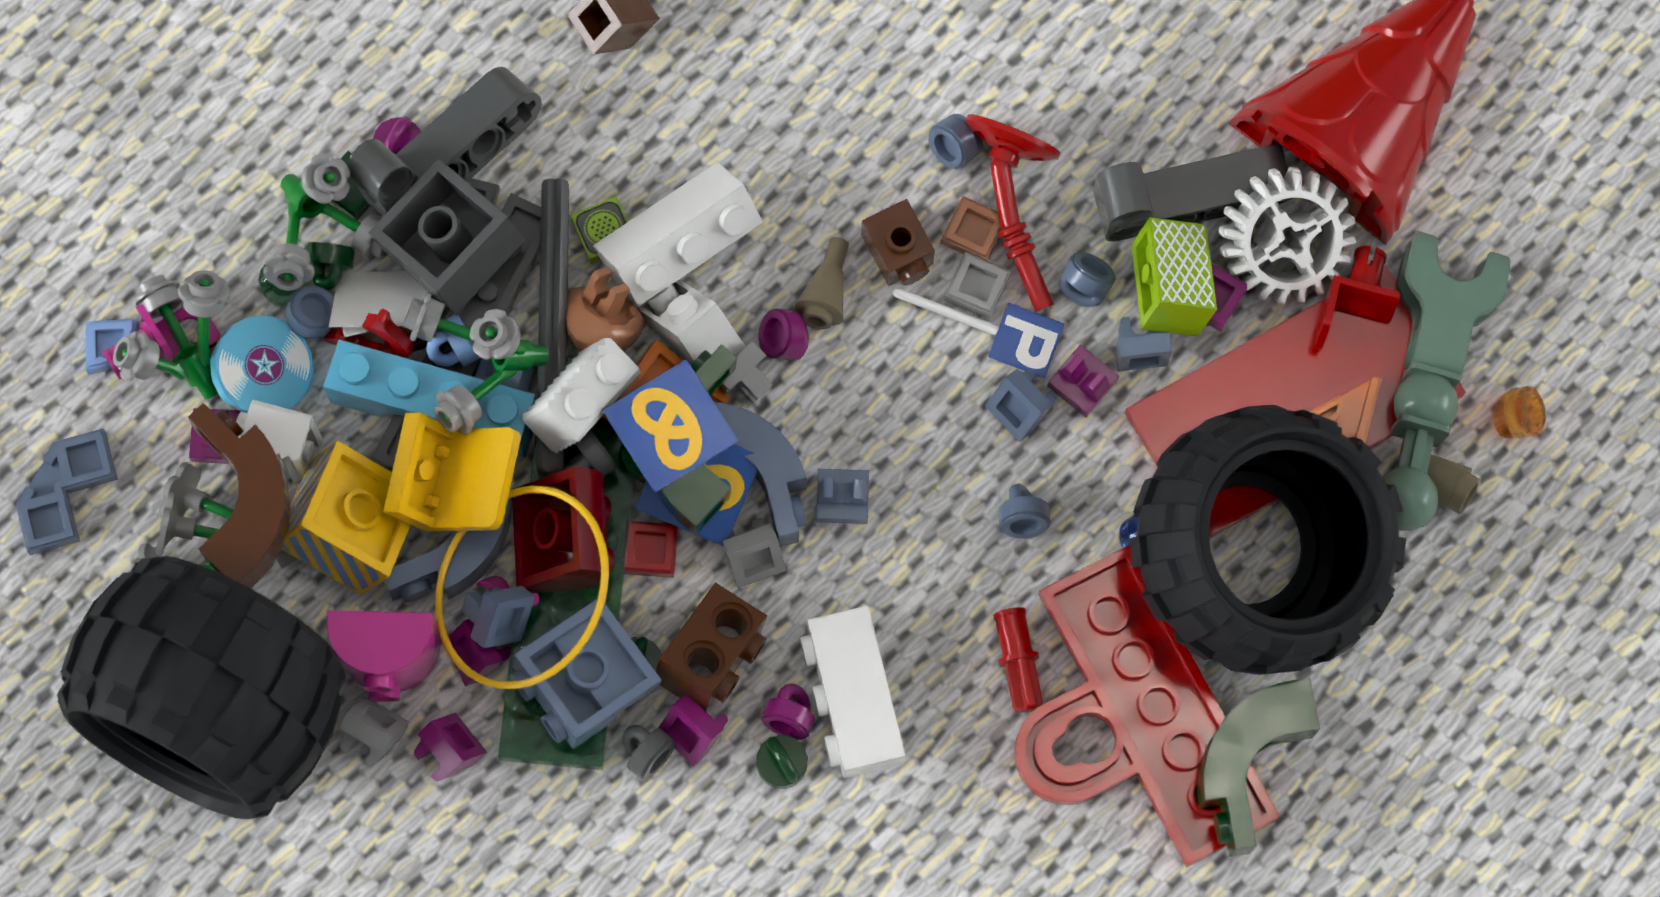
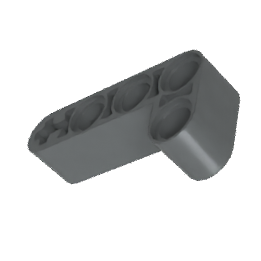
[348,67,542,216]
[1093,145,1292,242]

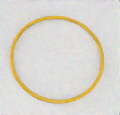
[435,486,609,689]

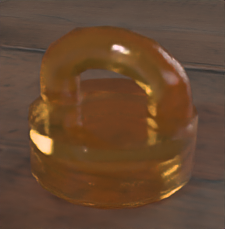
[1493,386,1546,439]

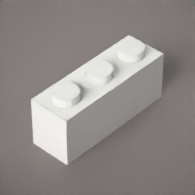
[593,162,763,307]
[800,606,906,779]

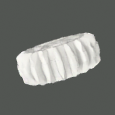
[1219,167,1356,304]

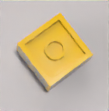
[281,440,410,595]

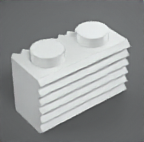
[522,338,640,453]
[236,400,323,483]

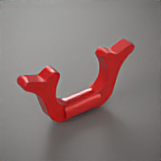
[323,309,415,359]

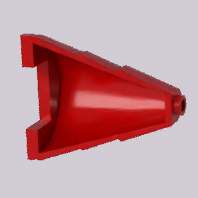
[1228,0,1476,245]

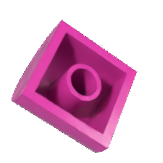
[327,610,441,702]

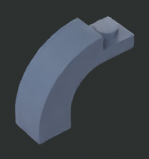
[714,402,807,547]
[384,498,512,603]

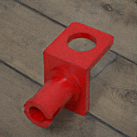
[1314,245,1400,349]

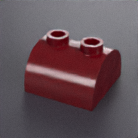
[512,466,614,592]

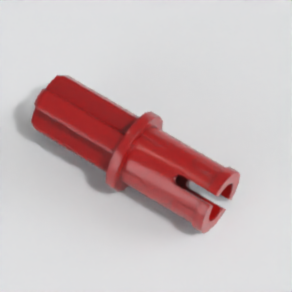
[993,607,1043,713]

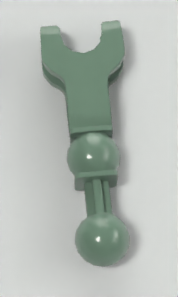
[1382,231,1510,531]

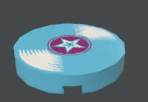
[210,315,314,413]

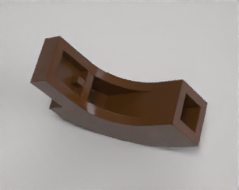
[188,403,290,588]

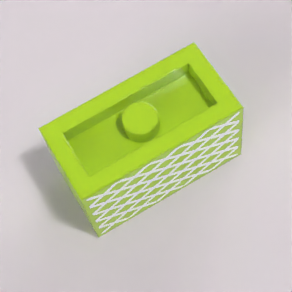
[1131,217,1217,336]

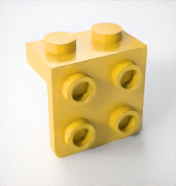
[383,412,521,532]

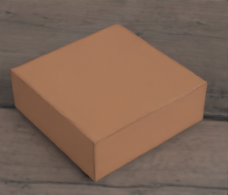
[941,196,1001,261]

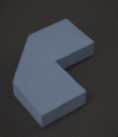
[15,428,118,555]

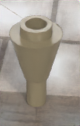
[794,237,849,329]

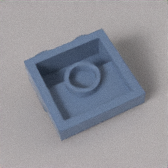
[510,599,662,749]

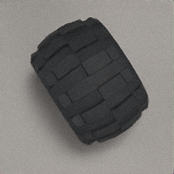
[1130,404,1406,675]
[57,556,346,819]

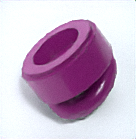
[373,116,421,154]
[758,308,809,360]
[761,683,815,740]

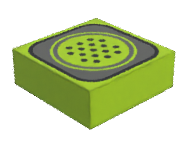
[570,196,628,265]

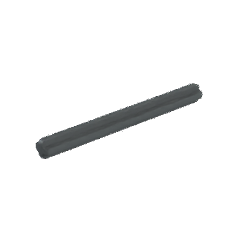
[536,178,569,476]

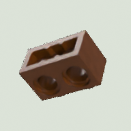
[655,582,768,712]

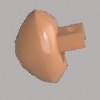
[566,267,646,352]

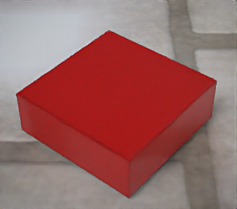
[622,521,678,578]

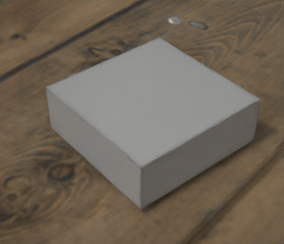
[944,252,1011,320]

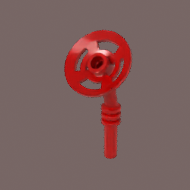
[965,114,1061,312]

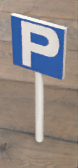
[893,288,1065,379]

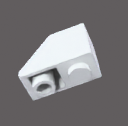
[633,279,745,366]

